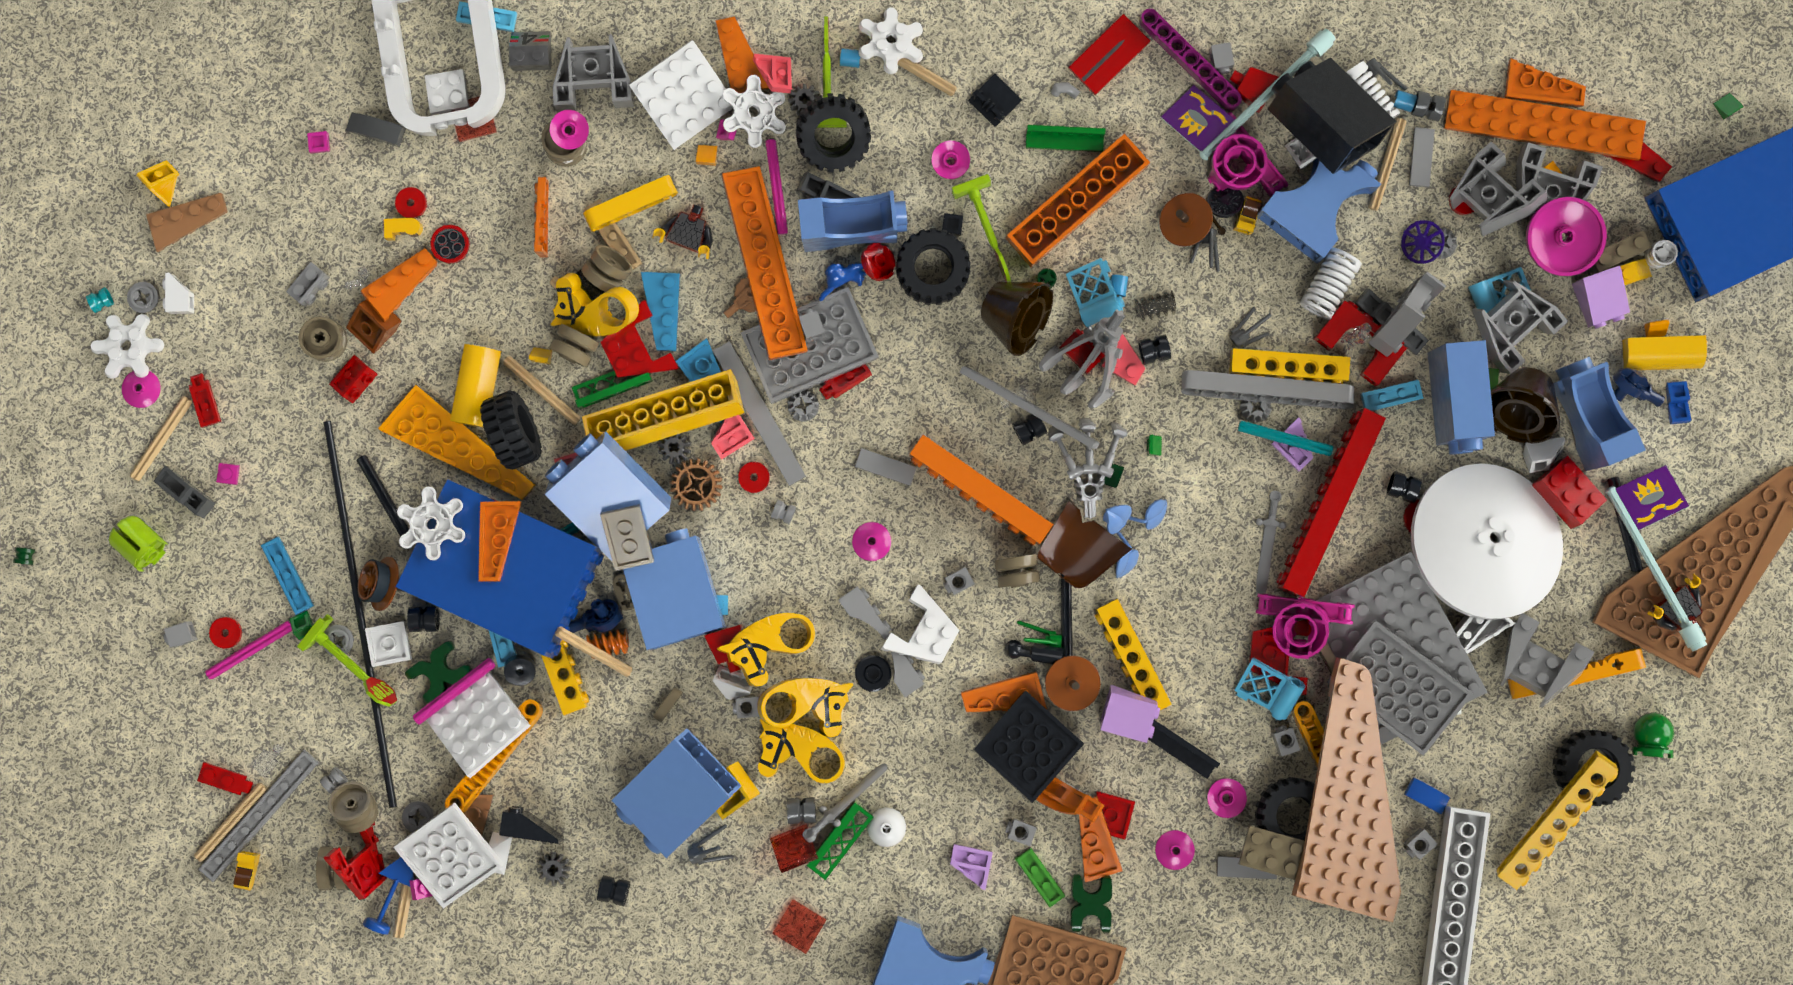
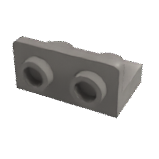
[286,262,330,307]

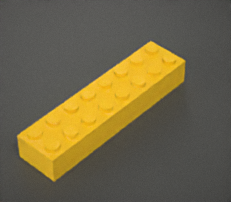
[582,369,744,451]

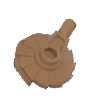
[723,278,756,318]

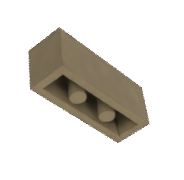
[1589,230,1652,275]

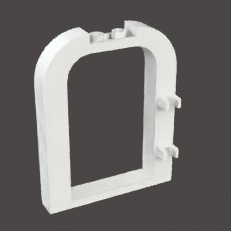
[372,0,506,136]

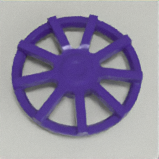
[1401,220,1445,264]

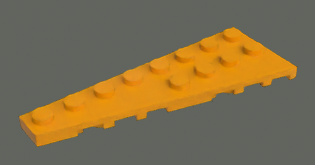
[378,385,536,500]

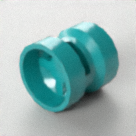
[86,287,114,313]

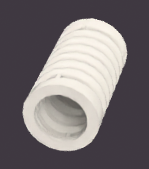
[1346,61,1400,118]
[1300,247,1362,320]

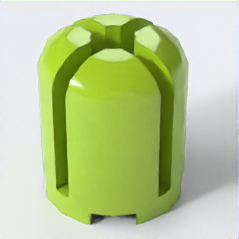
[108,516,168,572]

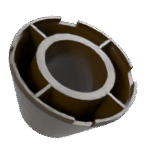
[981,282,1054,356]
[1491,367,1561,444]

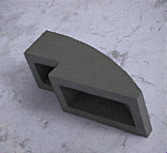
[346,112,406,148]
[796,172,860,199]
[154,466,216,519]

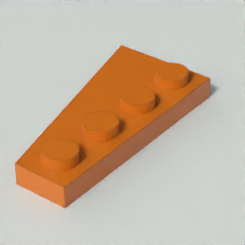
[716,16,769,93]
[1505,58,1586,107]
[534,177,549,257]
[361,248,437,322]
[478,501,521,582]
[961,671,1047,712]
[1079,796,1122,883]

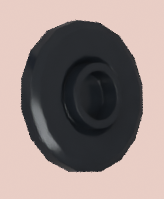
[1207,187,1244,218]
[855,655,891,692]

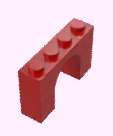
[1314,300,1407,387]

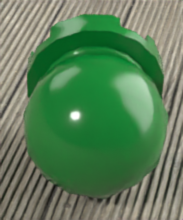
[1632,712,1675,758]

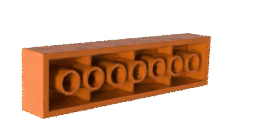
[1006,133,1150,268]
[909,435,1054,546]

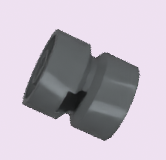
[1411,91,1446,122]
[787,797,816,824]

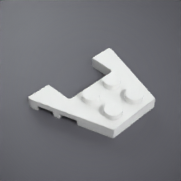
[881,584,959,664]

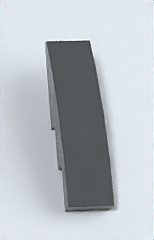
[1355,288,1429,355]

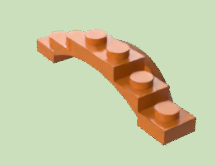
[1036,777,1104,823]

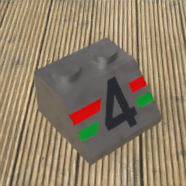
[509,31,551,71]

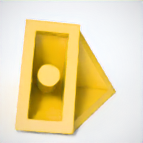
[136,160,179,207]

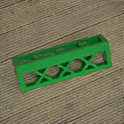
[1026,125,1106,152]
[572,371,653,409]
[807,801,874,880]

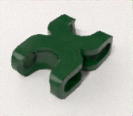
[405,641,472,704]
[1071,874,1112,933]

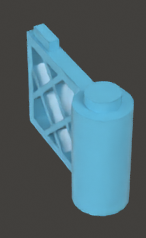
[1066,258,1125,327]
[1468,267,1531,313]
[1234,658,1305,720]

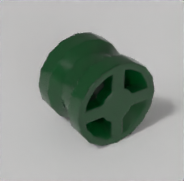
[1037,268,1057,289]
[13,547,35,565]

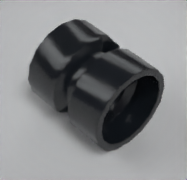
[1138,334,1171,365]
[1012,414,1048,446]
[1386,471,1422,503]
[407,606,440,632]
[597,875,630,907]

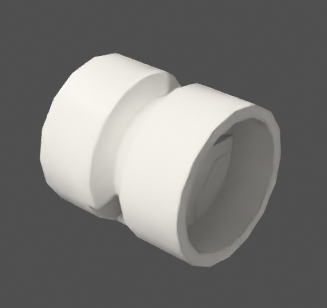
[1644,240,1678,269]

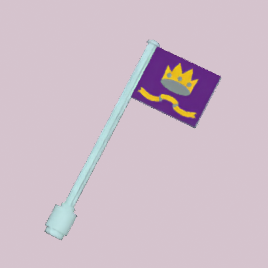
[1161,28,1336,160]
[1605,465,1707,652]

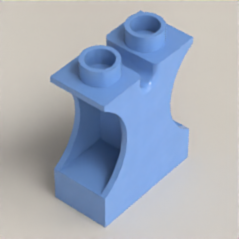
[1257,158,1381,264]
[798,191,907,252]
[1554,357,1646,471]
[873,916,995,985]

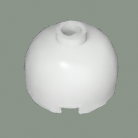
[867,807,906,847]

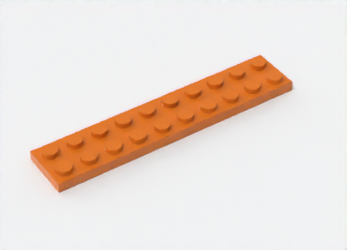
[1444,90,1646,160]
[722,166,808,360]

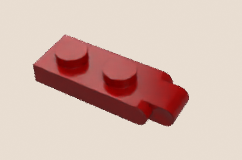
[819,364,872,400]
[189,373,221,428]
[197,762,253,795]

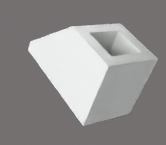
[162,273,194,314]
[1523,437,1565,473]

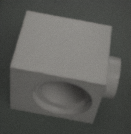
[1209,42,1234,74]
[799,310,826,342]
[943,567,975,595]
[164,621,198,648]
[733,696,760,718]
[1271,725,1300,757]
[1005,818,1037,846]
[1403,828,1438,860]

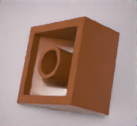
[346,300,402,354]

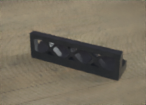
[1148,720,1220,779]

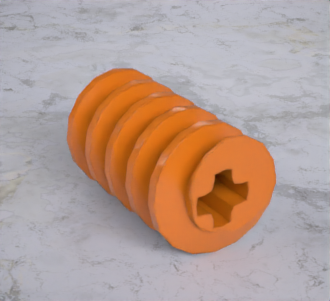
[586,629,629,659]

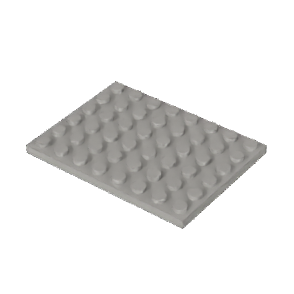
[1315,551,1488,744]

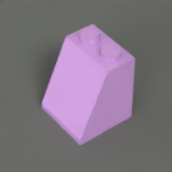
[1572,265,1630,329]
[1100,685,1160,743]

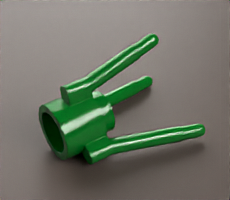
[1017,621,1062,648]

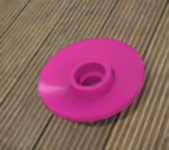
[549,110,589,149]
[932,140,970,179]
[122,371,161,408]
[852,522,891,561]
[1207,778,1247,818]
[1155,830,1195,870]

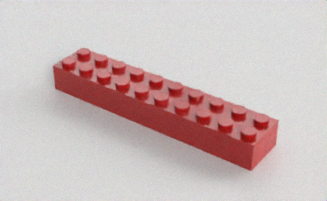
[1276,408,1386,598]

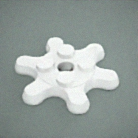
[859,7,923,74]
[723,75,786,148]
[91,314,164,379]
[397,487,465,560]

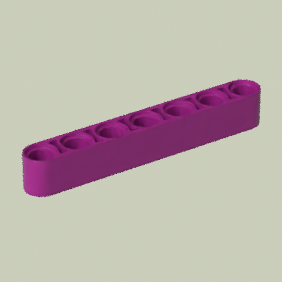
[1139,8,1242,111]

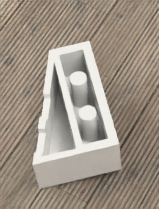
[1454,615,1516,654]

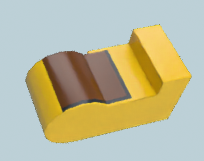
[1233,196,1262,235]
[384,218,423,241]
[234,851,260,890]

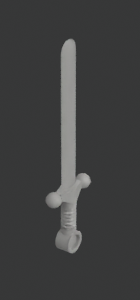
[1256,491,1287,595]
[803,763,888,842]

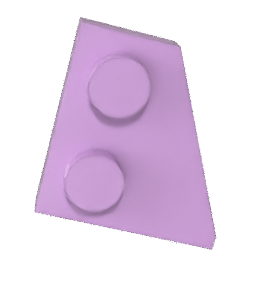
[1271,417,1313,472]
[950,844,993,890]

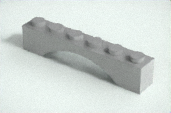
[838,586,925,697]

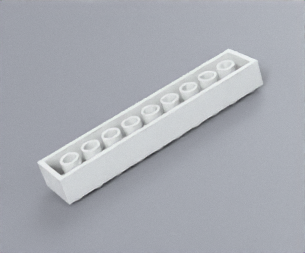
[1421,806,1490,985]

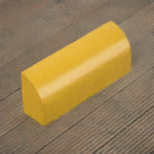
[1622,335,1707,370]
[450,344,501,427]

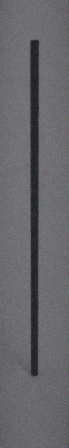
[323,421,397,808]

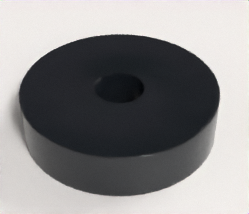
[504,655,536,686]

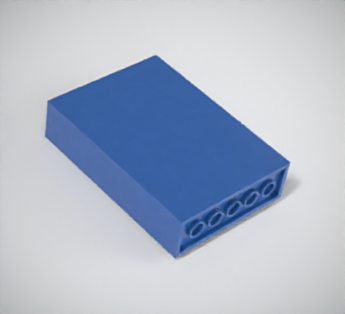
[1644,128,1793,303]
[396,479,604,659]

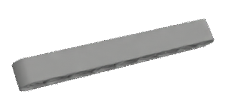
[1181,370,1354,409]

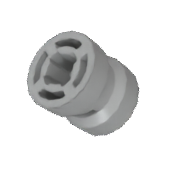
[771,500,796,525]
[320,767,348,794]

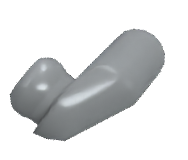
[1050,82,1080,99]

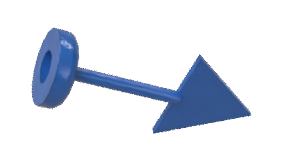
[363,857,414,935]

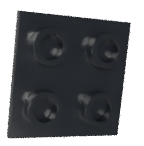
[968,73,1022,127]

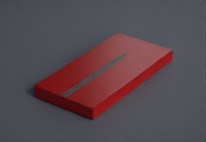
[1068,14,1151,96]

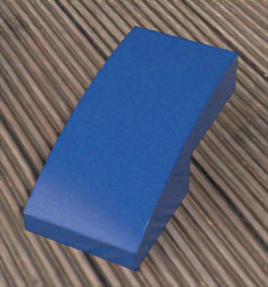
[1666,381,1692,425]
[1404,777,1450,815]

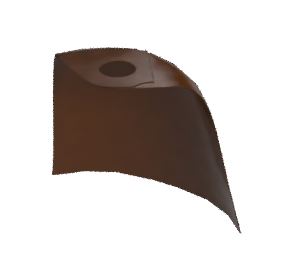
[1038,501,1132,588]

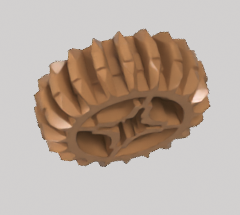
[670,458,723,511]

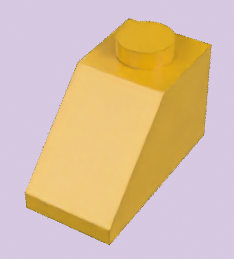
[1620,258,1652,286]

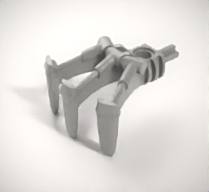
[1039,309,1125,408]
[1048,418,1128,518]

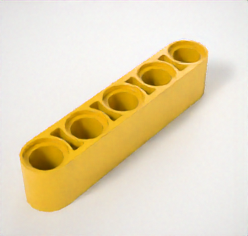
[583,175,678,232]

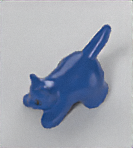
[819,264,866,301]

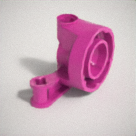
[1208,112,1288,197]
[1256,593,1355,659]

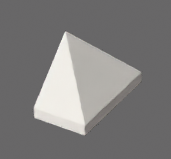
[1284,138,1316,170]
[713,665,753,700]
[489,832,512,875]

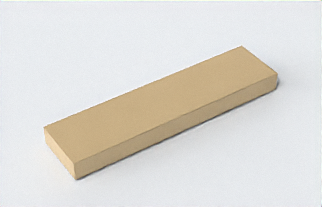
[584,199,643,270]

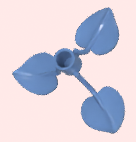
[1103,499,1167,579]

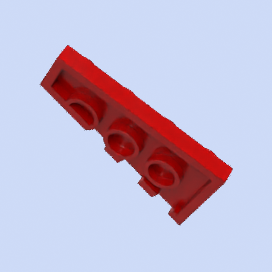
[1603,142,1672,182]

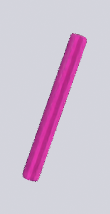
[765,139,788,235]
[205,621,292,679]
[413,658,496,725]

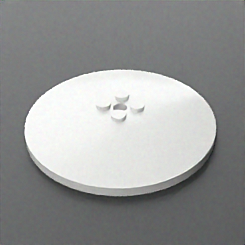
[1411,464,1563,620]

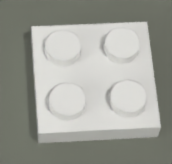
[425,69,470,115]
[365,621,412,667]

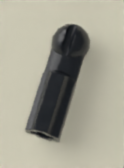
[1004,640,1064,664]

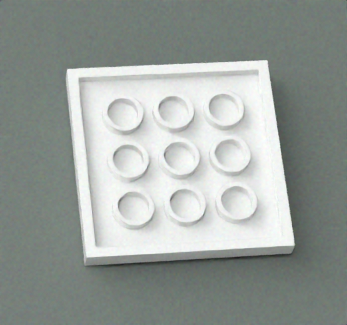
[629,40,733,150]
[426,672,531,778]
[393,803,504,908]

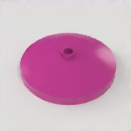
[1526,197,1607,276]

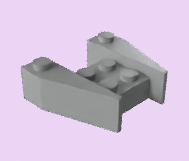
[553,34,634,112]
[1450,142,1547,236]
[1516,142,1603,202]
[1368,272,1446,357]
[1472,280,1568,374]
[1501,613,1594,708]

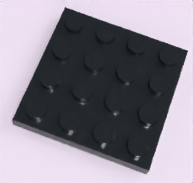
[973,690,1084,803]

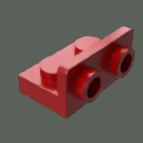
[1059,328,1105,375]
[329,355,378,403]

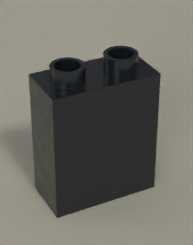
[1267,57,1397,174]

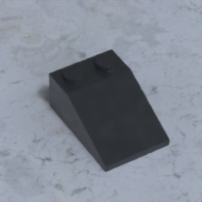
[499,806,564,844]

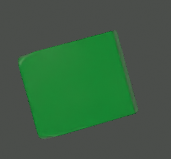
[1713,93,1744,120]
[1147,435,1162,456]
[289,611,314,640]

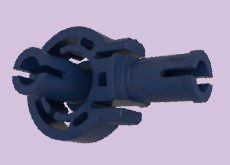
[1613,368,1665,407]
[568,599,623,633]

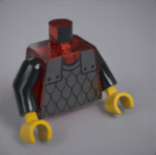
[652,205,713,259]
[1647,574,1703,631]

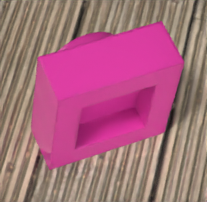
[716,119,737,141]
[307,131,330,154]
[216,463,240,485]
[409,878,433,900]

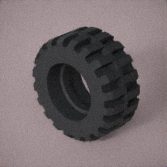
[796,93,871,173]
[896,228,971,305]
[480,390,542,470]
[1553,729,1635,806]
[1255,777,1315,841]

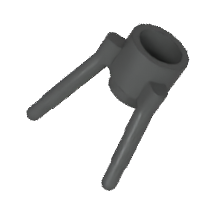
[1362,58,1407,101]
[1190,228,1220,272]
[1229,307,1272,349]
[687,824,734,865]

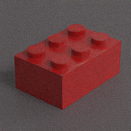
[1532,456,1607,529]

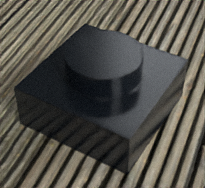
[942,213,964,236]

